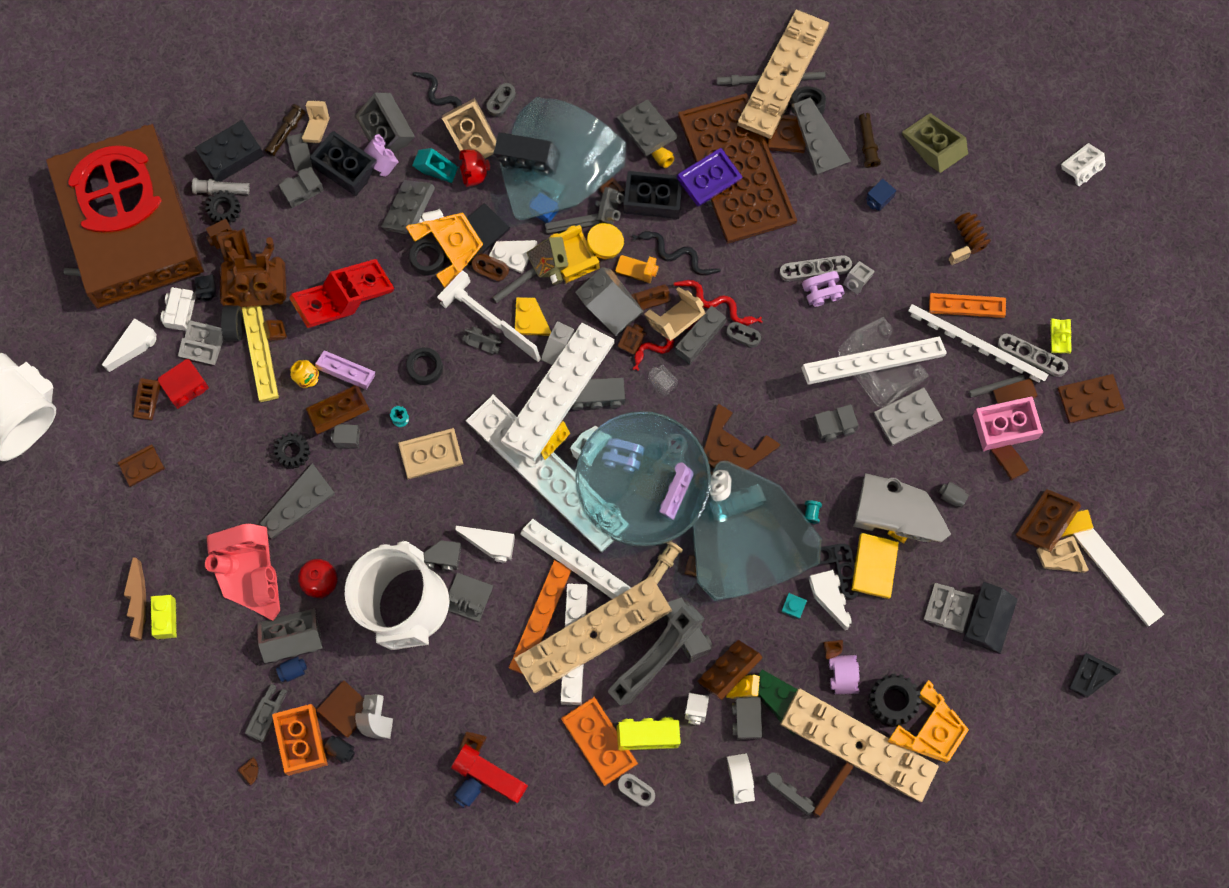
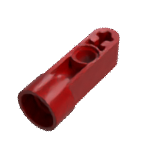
[451,744,528,804]

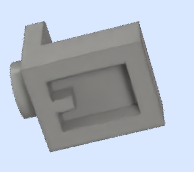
[843,261,875,295]

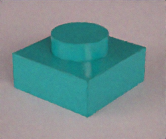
[782,593,807,619]

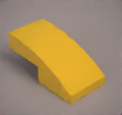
[1061,510,1094,538]

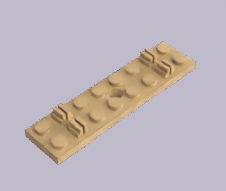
[737,10,829,139]
[514,576,672,693]
[780,688,939,802]

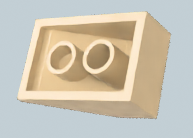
[442,98,496,158]

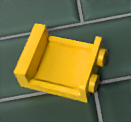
[549,225,600,283]

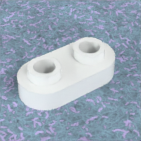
[709,470,731,501]

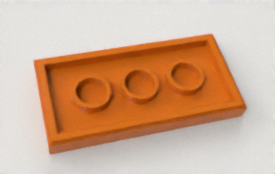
[561,697,638,786]

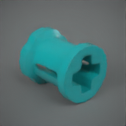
[390,406,409,427]
[804,500,822,524]

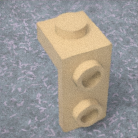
[302,101,330,143]

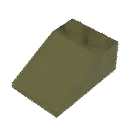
[902,113,968,173]

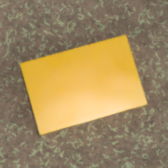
[851,533,899,599]

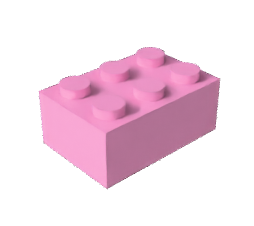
[973,397,1043,451]

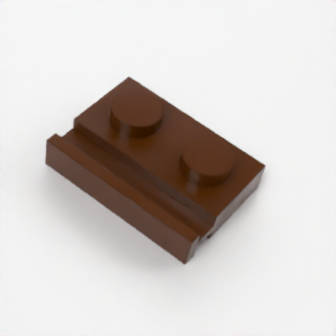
[217,228,253,262]
[117,444,165,487]

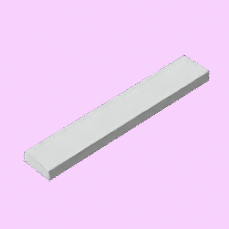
[1072,529,1164,627]

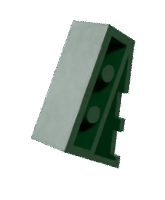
[757,669,797,737]

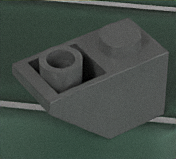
[423,540,462,572]

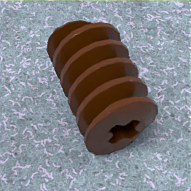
[954,212,991,254]

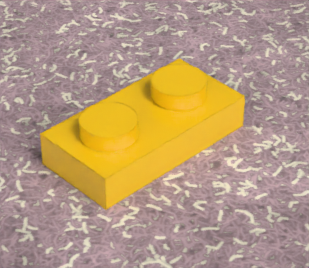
[726,675,759,699]

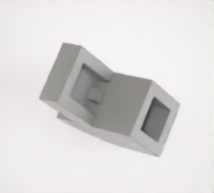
[355,694,393,739]

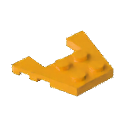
[406,213,483,289]
[888,680,968,763]

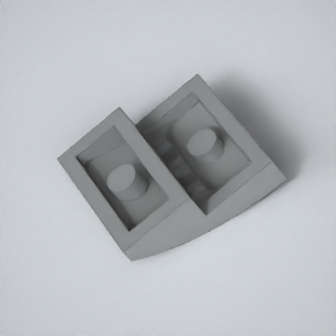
[178,320,223,365]
[924,583,975,634]

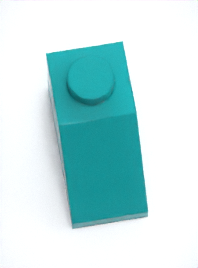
[412,148,458,183]

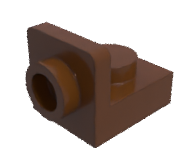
[618,324,647,355]

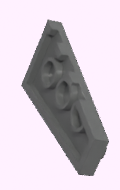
[792,98,851,174]
[260,463,335,539]

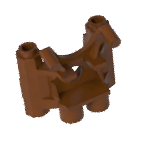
[220,237,287,307]

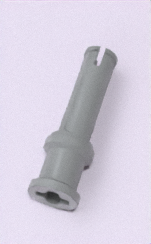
[192,178,250,195]

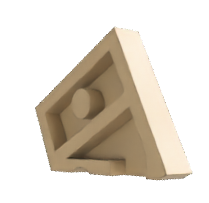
[1036,536,1088,573]

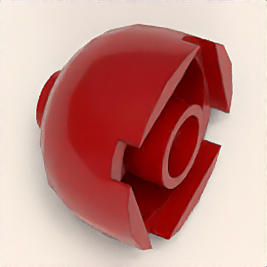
[459,149,490,187]
[298,559,338,598]

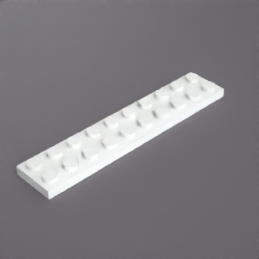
[466,395,629,553]

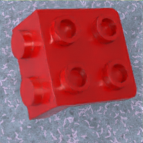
[158,359,209,409]

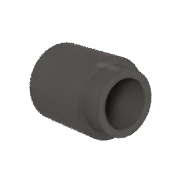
[938,481,969,508]

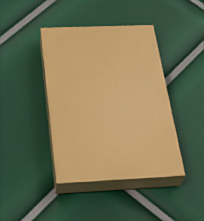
[398,428,464,479]

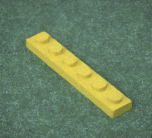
[242,306,279,402]

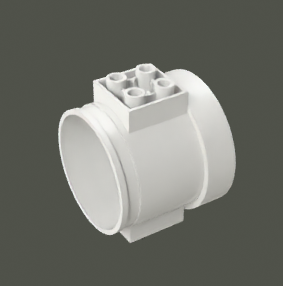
[0,353,56,461]
[345,541,449,650]

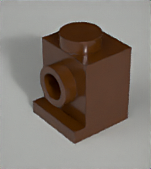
[206,219,232,250]

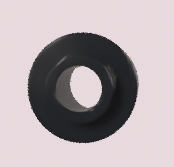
[324,735,355,764]

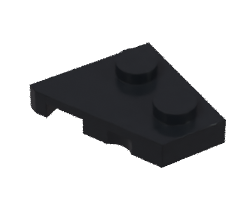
[1069,653,1121,698]

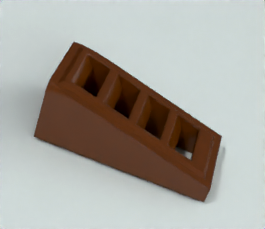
[133,378,161,421]

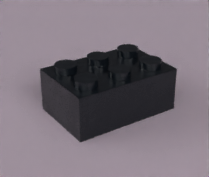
[195,120,264,182]
[493,132,561,175]
[624,171,682,219]

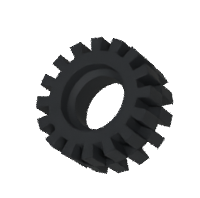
[205,190,241,225]
[274,432,310,469]

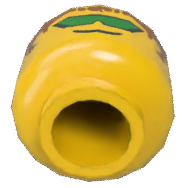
[290,360,319,388]

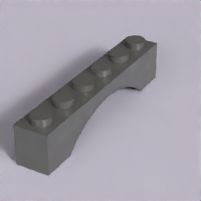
[607,605,705,706]

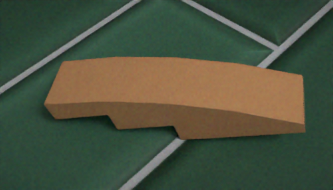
[124,557,146,641]

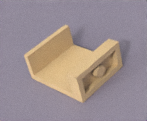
[644,287,706,341]

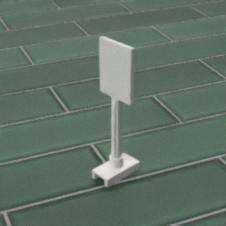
[437,270,541,362]

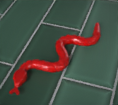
[674,280,763,326]
[633,318,700,371]

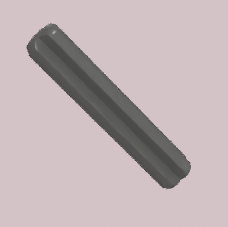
[545,214,600,234]

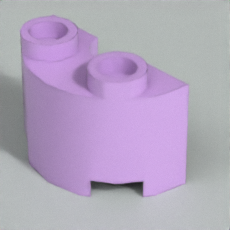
[364,134,398,176]
[829,655,859,694]

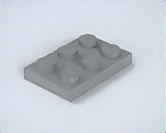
[873,388,943,446]

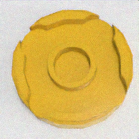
[586,223,624,259]

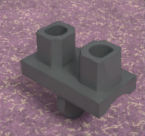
[595,187,625,225]

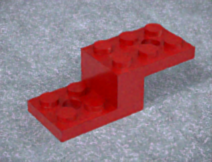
[289,259,395,328]

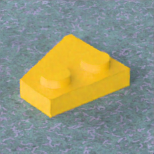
[515,297,551,336]

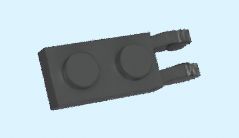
[245,684,287,742]
[766,772,815,815]

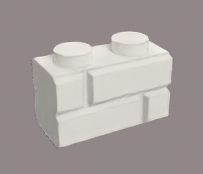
[161,287,196,331]

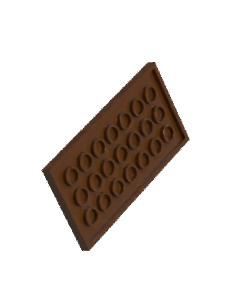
[678,93,798,244]

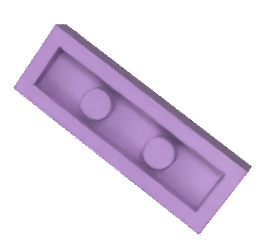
[315,351,375,390]

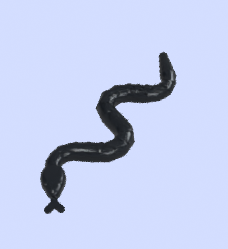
[413,72,462,108]
[632,231,721,275]

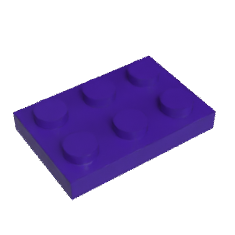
[676,148,742,207]

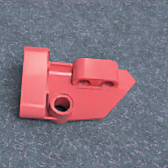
[205,524,280,621]

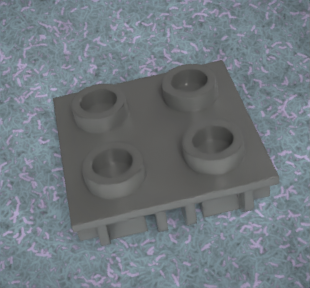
[448,573,493,622]

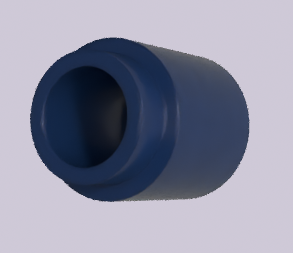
[276,656,307,682]
[453,776,483,808]

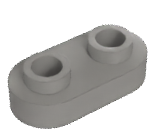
[618,774,655,807]

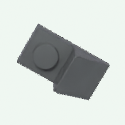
[287,133,312,171]

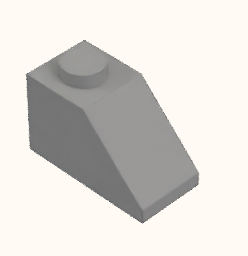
[541,321,574,365]

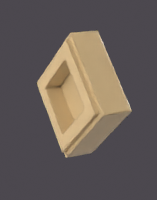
[949,246,971,265]

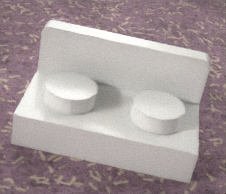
[1061,143,1106,186]

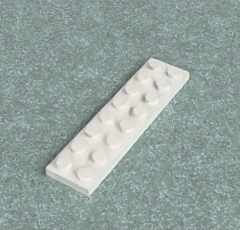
[501,323,614,462]

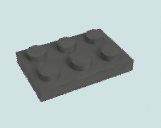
[617,99,677,156]
[381,180,435,235]

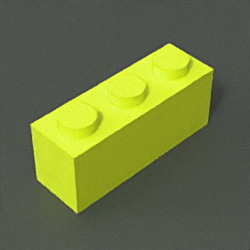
[617,717,681,750]

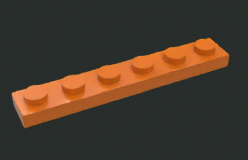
[509,560,572,674]

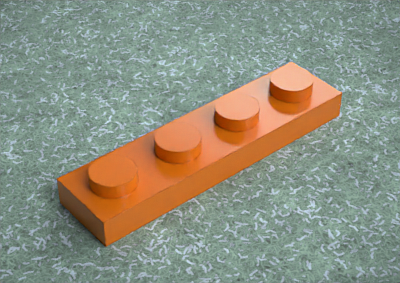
[929,293,1006,318]

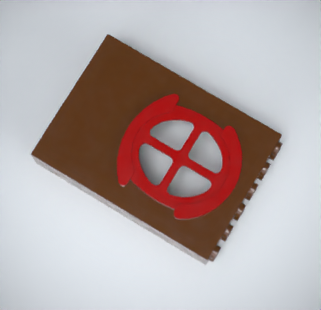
[46,124,204,309]

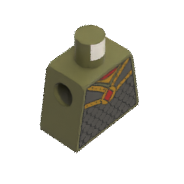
[526,237,568,285]

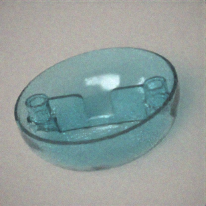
[575,411,711,547]

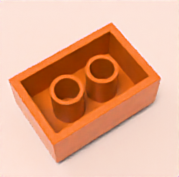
[272,704,328,776]

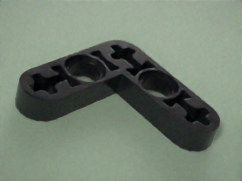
[795,543,859,600]

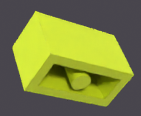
[151,595,177,639]

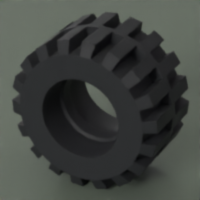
[868,674,921,727]

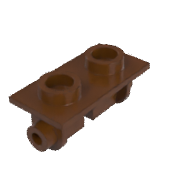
[631,284,671,310]

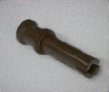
[265,104,306,156]
[859,113,881,168]

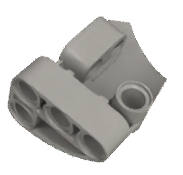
[853,473,951,542]

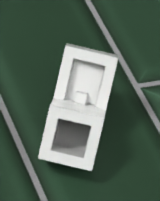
[727,753,755,804]

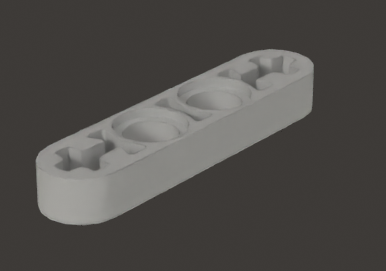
[780,256,852,281]
[998,334,1068,377]

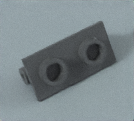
[463,326,504,354]

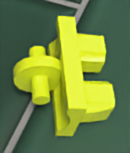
[1050,319,1071,353]

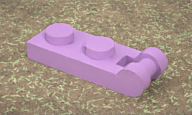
[659,462,693,520]

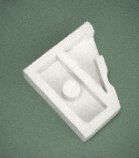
[489,240,537,274]

